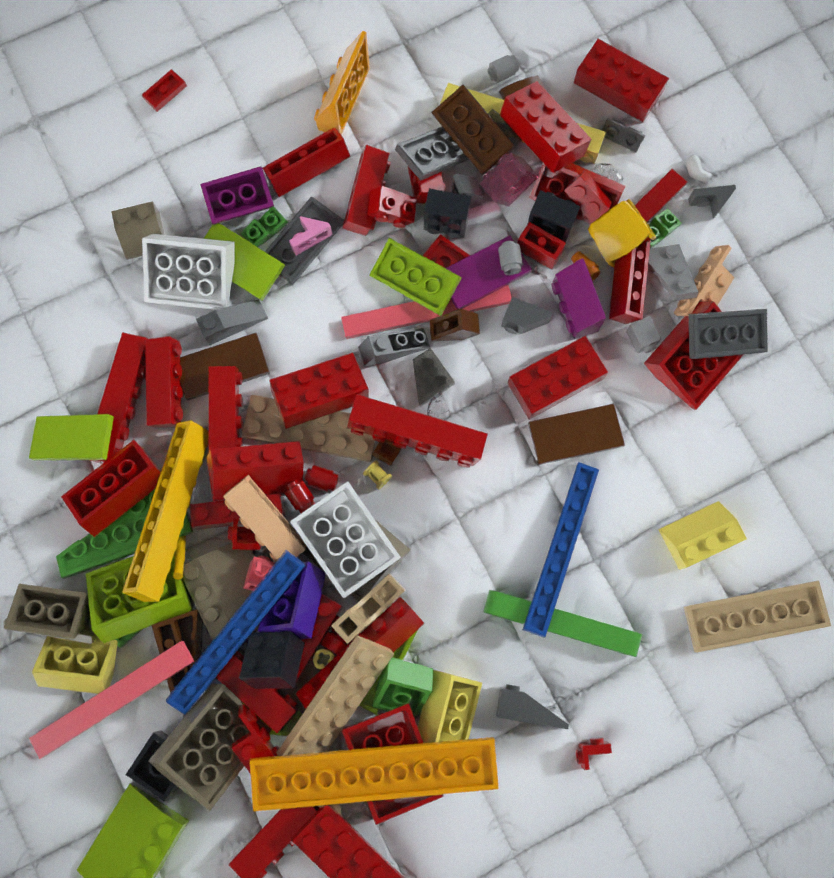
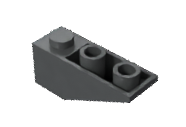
[358,328,430,366]

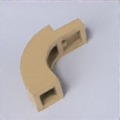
[332,573,406,644]

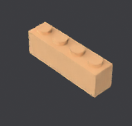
[223,475,307,563]

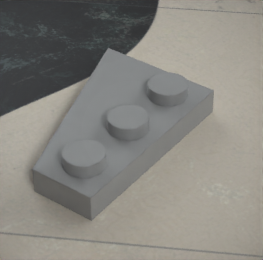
[648,244,698,301]

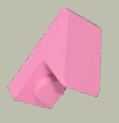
[289,216,332,256]

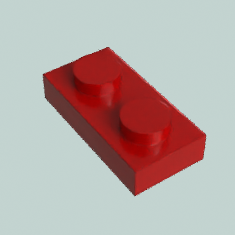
[142,69,187,112]

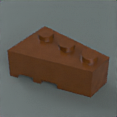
[151,610,202,693]

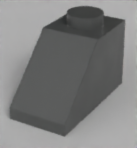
[452,174,485,209]
[501,297,553,334]

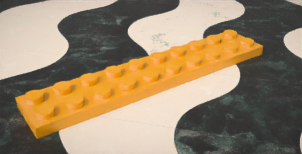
[250,737,499,811]

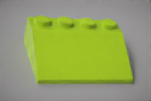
[85,552,192,643]
[76,783,190,878]

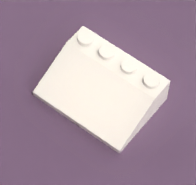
[142,234,235,310]
[290,482,401,599]

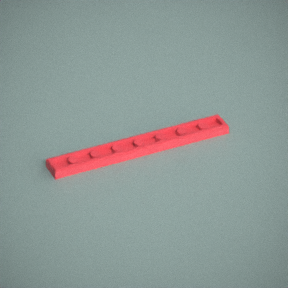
[341,285,512,339]
[29,641,195,759]

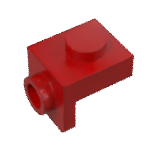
[228,518,261,550]
[576,738,612,770]

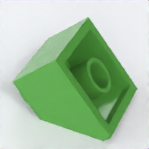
[372,658,433,718]

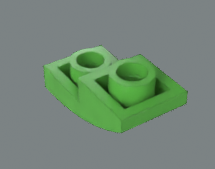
[240,207,288,247]
[648,208,682,248]

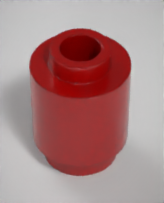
[304,465,339,492]
[284,479,316,513]

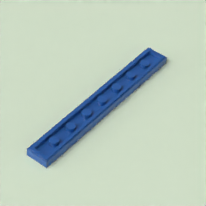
[522,462,599,638]
[166,550,305,715]

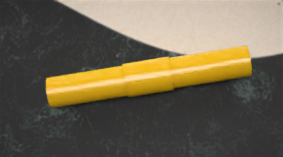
[173,535,186,580]

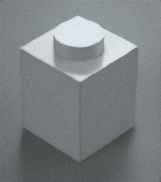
[626,316,661,354]

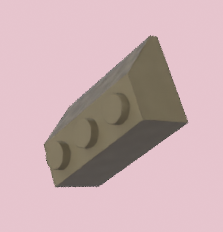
[4,584,90,639]

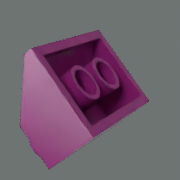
[200,166,274,225]
[551,259,606,339]

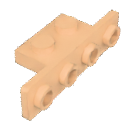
[674,245,734,316]

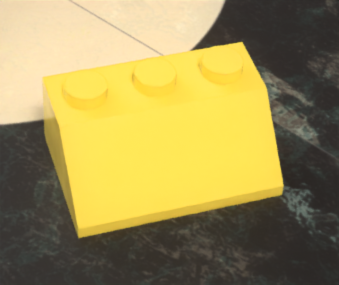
[658,501,747,570]
[32,636,117,694]
[418,670,482,743]

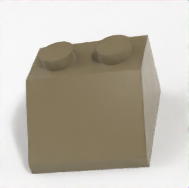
[111,201,164,260]

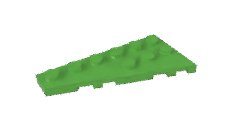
[56,488,194,579]

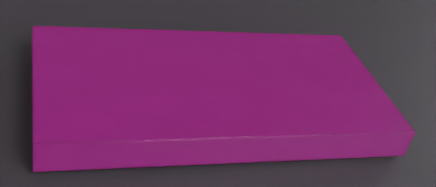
[446,235,532,310]

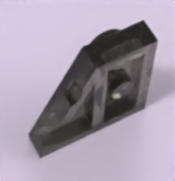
[413,348,455,407]

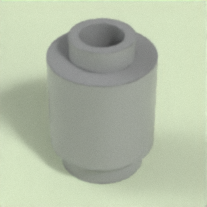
[487,55,519,83]
[498,241,523,275]

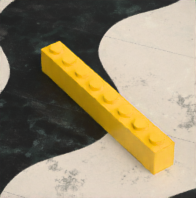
[122,420,209,602]

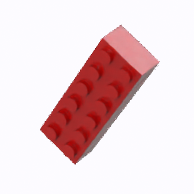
[347,394,488,468]

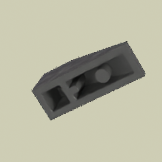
[196,299,268,345]
[496,684,569,729]

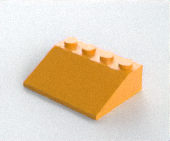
[314,31,370,135]

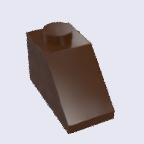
[430,309,480,342]

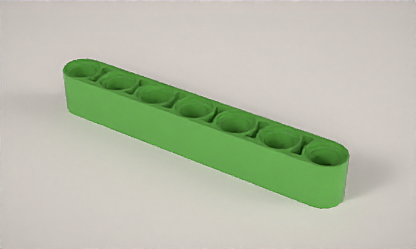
[483,590,642,657]

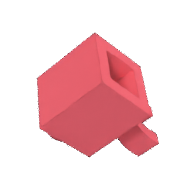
[243,556,275,591]

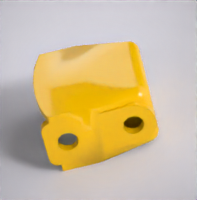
[587,199,656,267]

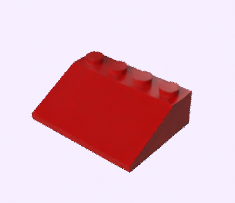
[644,301,744,410]
[342,703,444,825]

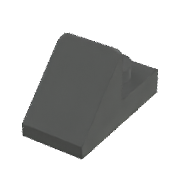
[688,184,736,218]

